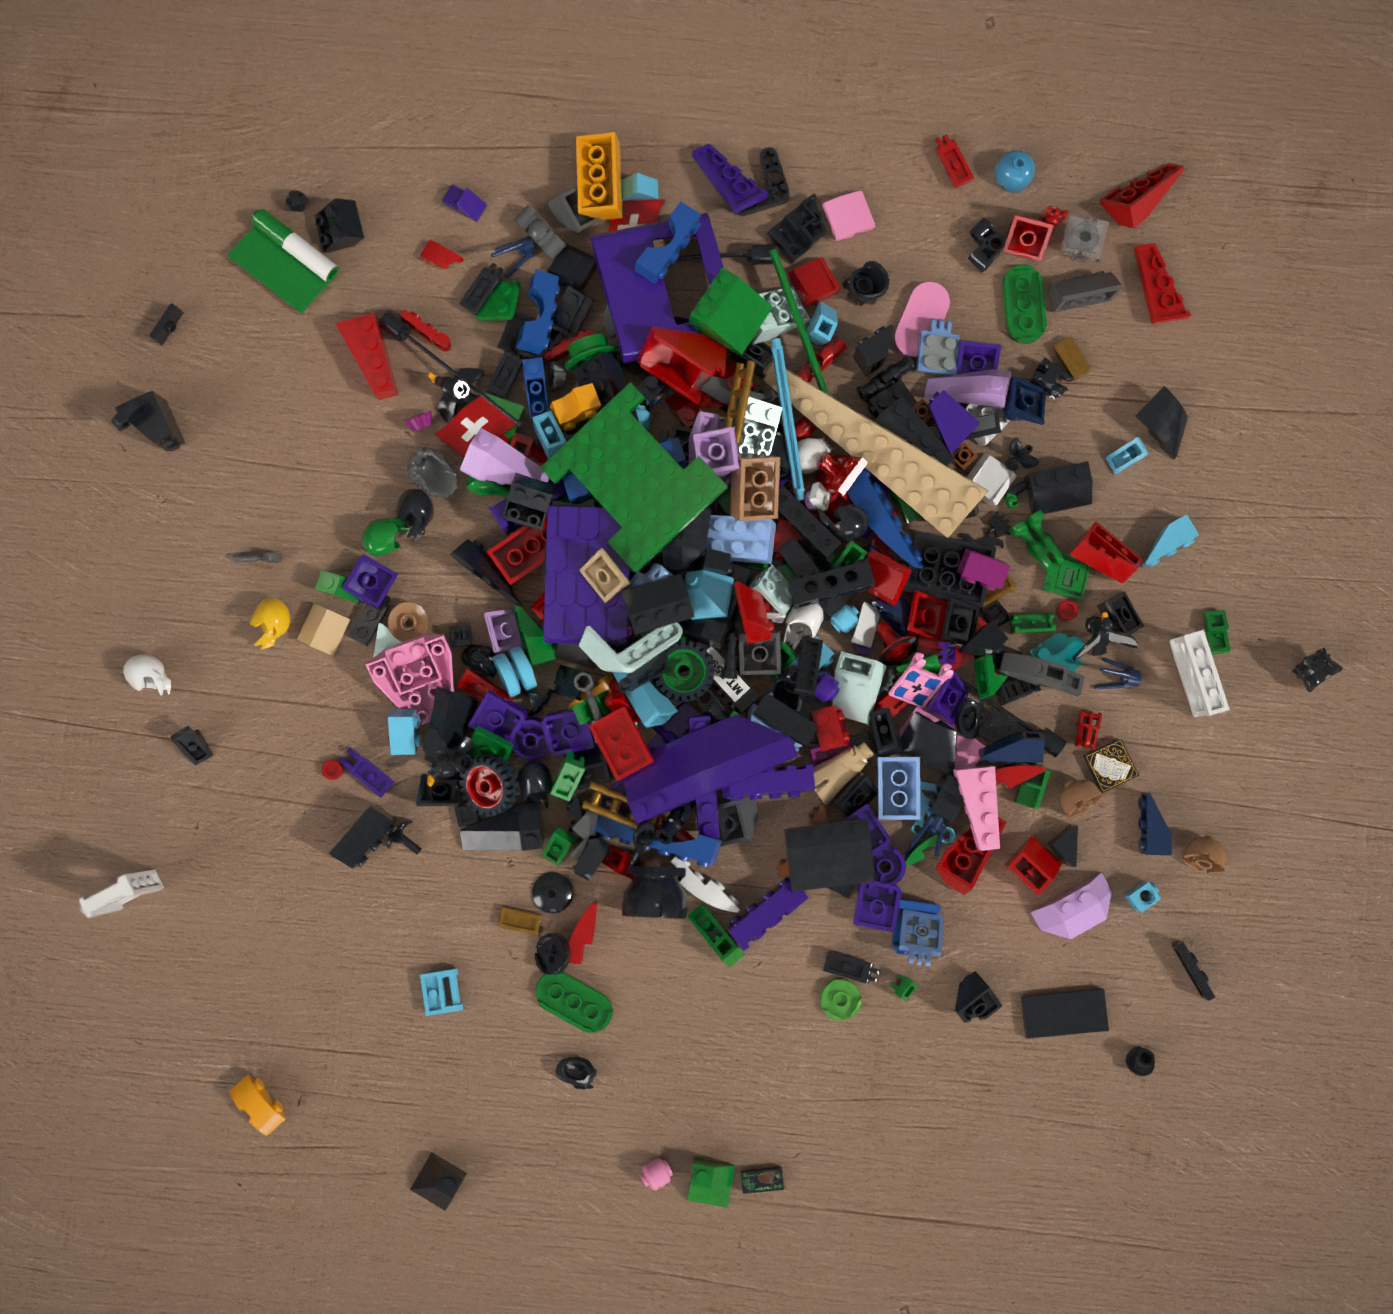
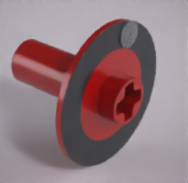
[876,621,919,666]

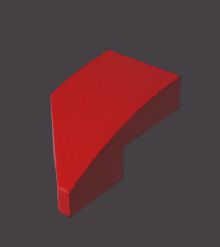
[420,239,464,269]

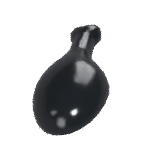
[629,821,656,866]

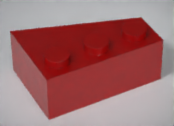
[1069,521,1143,584]

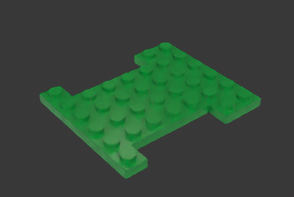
[540,382,728,573]

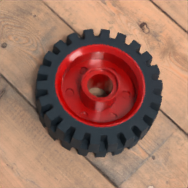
[459,753,520,816]

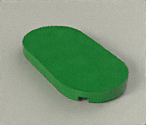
[1002,264,1047,344]
[535,971,613,1033]

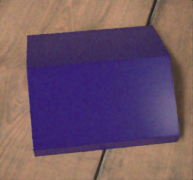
[956,340,1001,375]
[342,554,398,609]

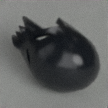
[396,489,434,541]
[817,504,869,541]
[517,761,553,809]

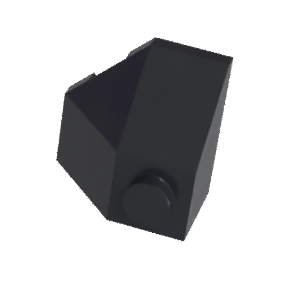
[955,971,1002,1023]

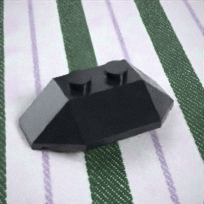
[662,506,712,571]

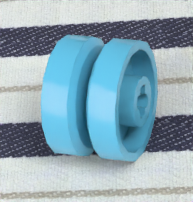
[493,645,537,698]

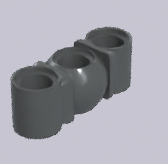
[514,205,566,259]

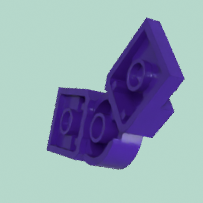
[468,690,596,761]
[840,804,906,932]

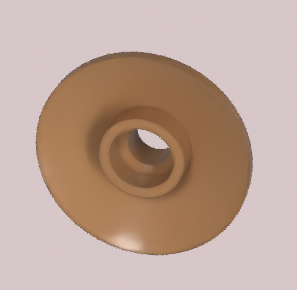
[388,602,429,642]

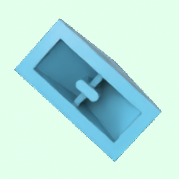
[621,173,659,201]
[1105,437,1149,474]

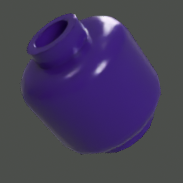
[815,671,840,702]

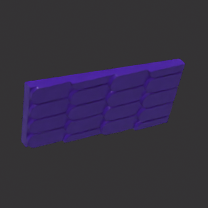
[544,506,629,645]

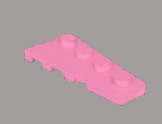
[953,766,1000,851]

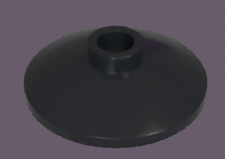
[532,872,573,914]

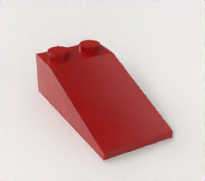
[487,510,548,587]

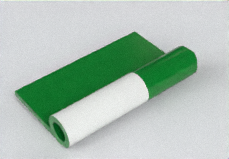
[227,209,339,314]

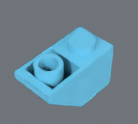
[806,301,838,346]

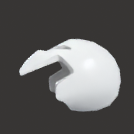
[788,437,832,475]
[783,603,824,650]
[123,654,171,696]

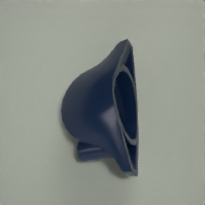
[871,597,911,637]

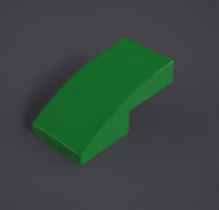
[1204,610,1231,655]
[572,690,610,725]
[904,834,938,867]

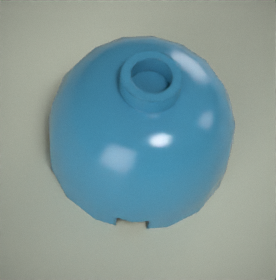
[994,150,1035,193]

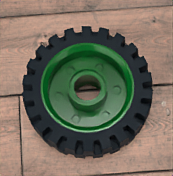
[654,641,714,702]

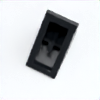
[1048,825,1078,867]

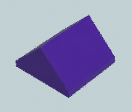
[924,669,970,726]

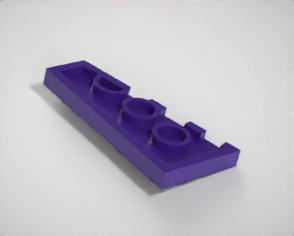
[692,143,768,214]

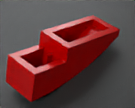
[995,763,1046,789]
[569,901,598,965]

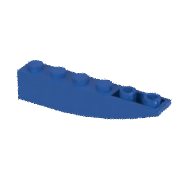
[847,467,924,569]

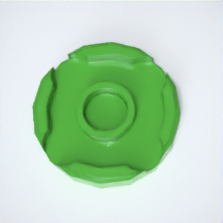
[820,978,861,1021]

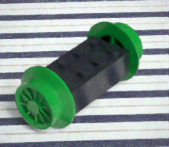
[565,334,640,423]

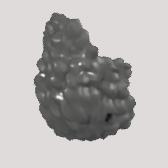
[407,446,458,498]

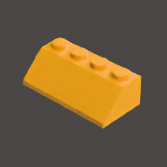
[576,132,622,220]

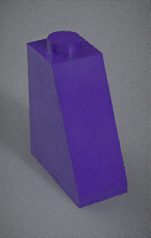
[928,390,980,454]

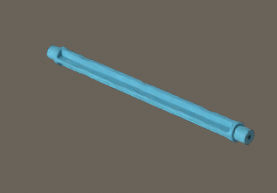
[771,338,805,501]

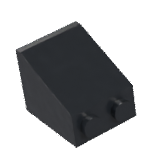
[115,391,185,451]

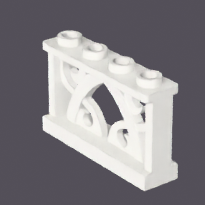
[1169,630,1230,717]
[79,869,164,918]

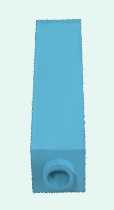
[612,672,678,727]

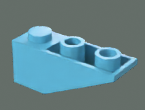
[1140,514,1199,568]

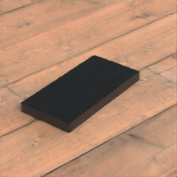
[1021,988,1109,1039]

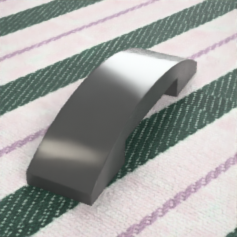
[701,376,779,405]

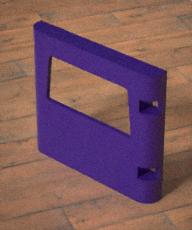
[590,213,724,364]

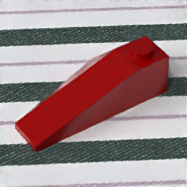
[1099,163,1184,228]
[935,817,1006,895]

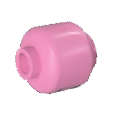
[640,1158,673,1190]

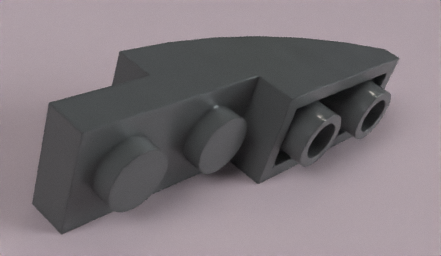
[999,653,1085,697]

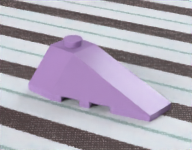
[924,369,1011,408]
[460,428,550,485]

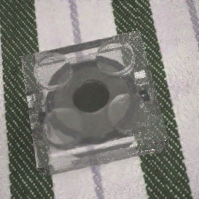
[1060,213,1109,263]

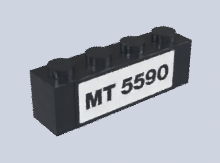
[696,642,760,713]

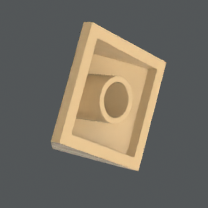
[579,548,630,603]
[297,603,351,656]

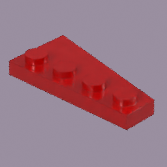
[1134,243,1191,325]

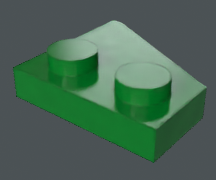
[476,280,521,321]

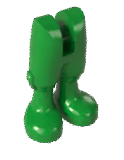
[1009,510,1065,572]

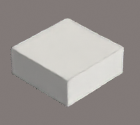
[809,482,831,511]

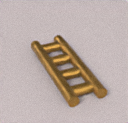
[724,361,755,444]
[581,781,669,831]

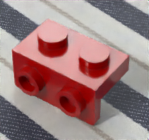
[811,705,850,752]

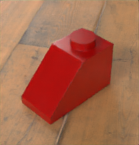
[601,841,644,880]

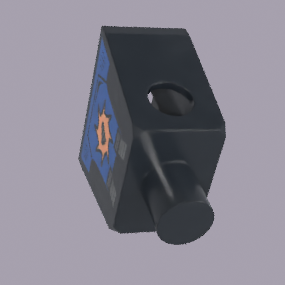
[636,373,672,412]

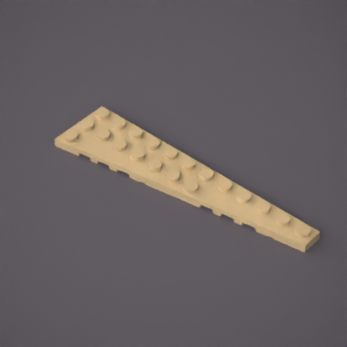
[764,367,989,538]

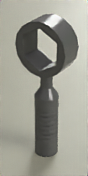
[233,552,282,563]
[574,672,602,721]

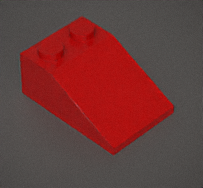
[734,582,774,644]

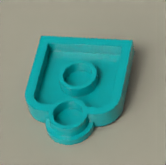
[1028,633,1084,672]

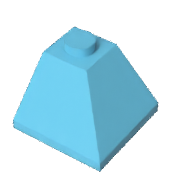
[684,570,734,620]

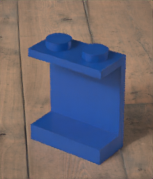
[891,898,941,955]

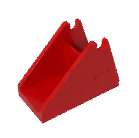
[637,327,726,404]

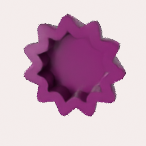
[404,410,432,432]

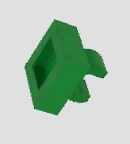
[890,974,919,1001]

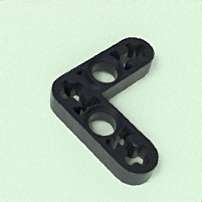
[736,147,790,216]

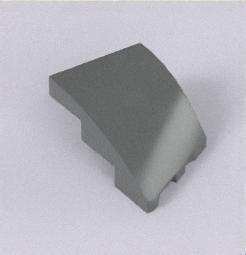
[570,799,606,861]

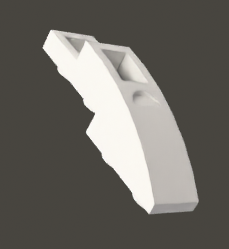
[671,855,740,913]

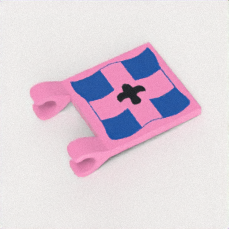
[888,652,953,708]

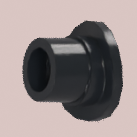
[1125,1047,1155,1077]

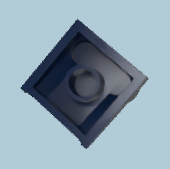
[1002,376,1047,425]

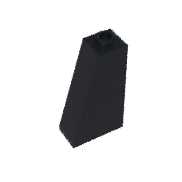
[424,686,479,768]

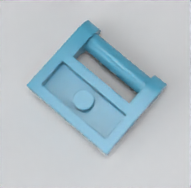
[420,968,463,1016]

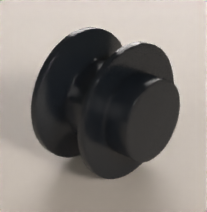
[286,190,308,212]

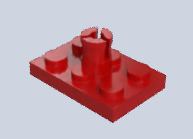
[814,453,868,496]
[589,706,655,781]

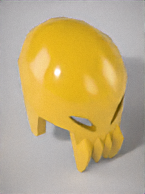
[250,597,291,649]

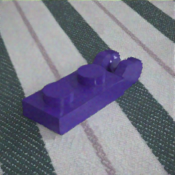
[339,747,395,798]

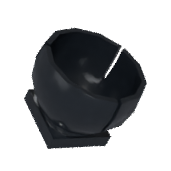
[621,866,688,919]

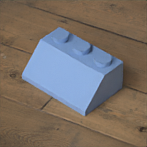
[878,757,920,820]

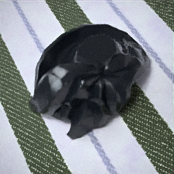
[461,644,497,678]
[955,698,985,739]
[555,1057,597,1090]

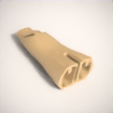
[813,742,874,806]

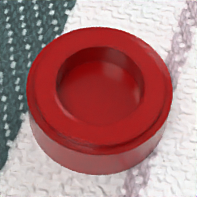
[1056,600,1078,621]
[322,759,344,780]

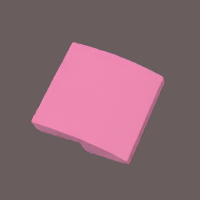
[822,190,876,241]

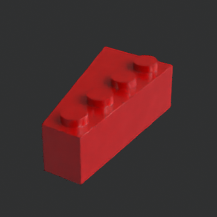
[335,313,399,400]

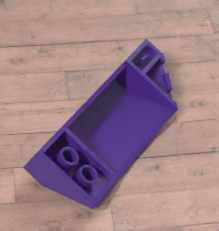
[623,715,799,824]

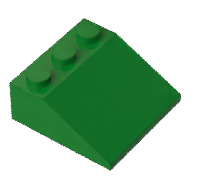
[689,267,773,356]

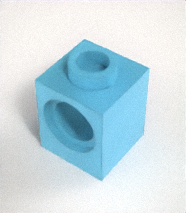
[1124,880,1161,913]

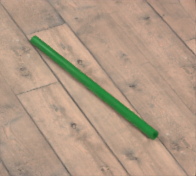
[769,249,830,395]

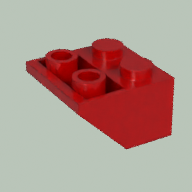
[1004,835,1062,895]

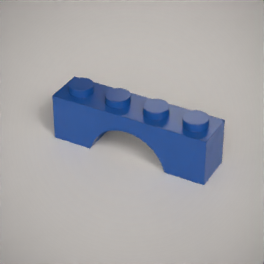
[635,201,701,284]
[516,269,560,355]

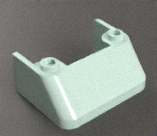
[579,623,683,673]

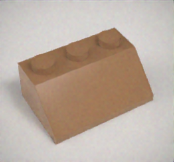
[730,454,780,521]

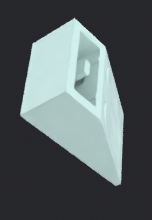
[751,287,810,344]
[733,397,783,456]
[832,652,887,724]

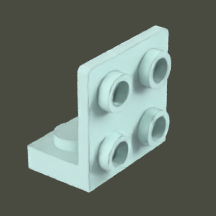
[749,565,793,616]

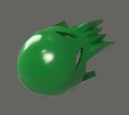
[362,517,411,556]

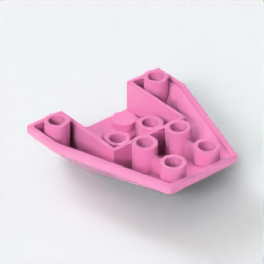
[366,634,454,726]

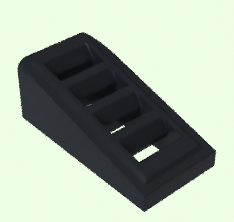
[995,678,1041,706]

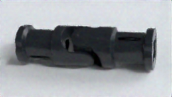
[856,355,916,403]
[655,800,696,844]

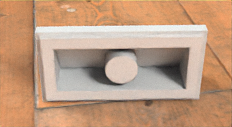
[851,602,880,648]

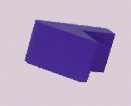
[442,184,487,222]

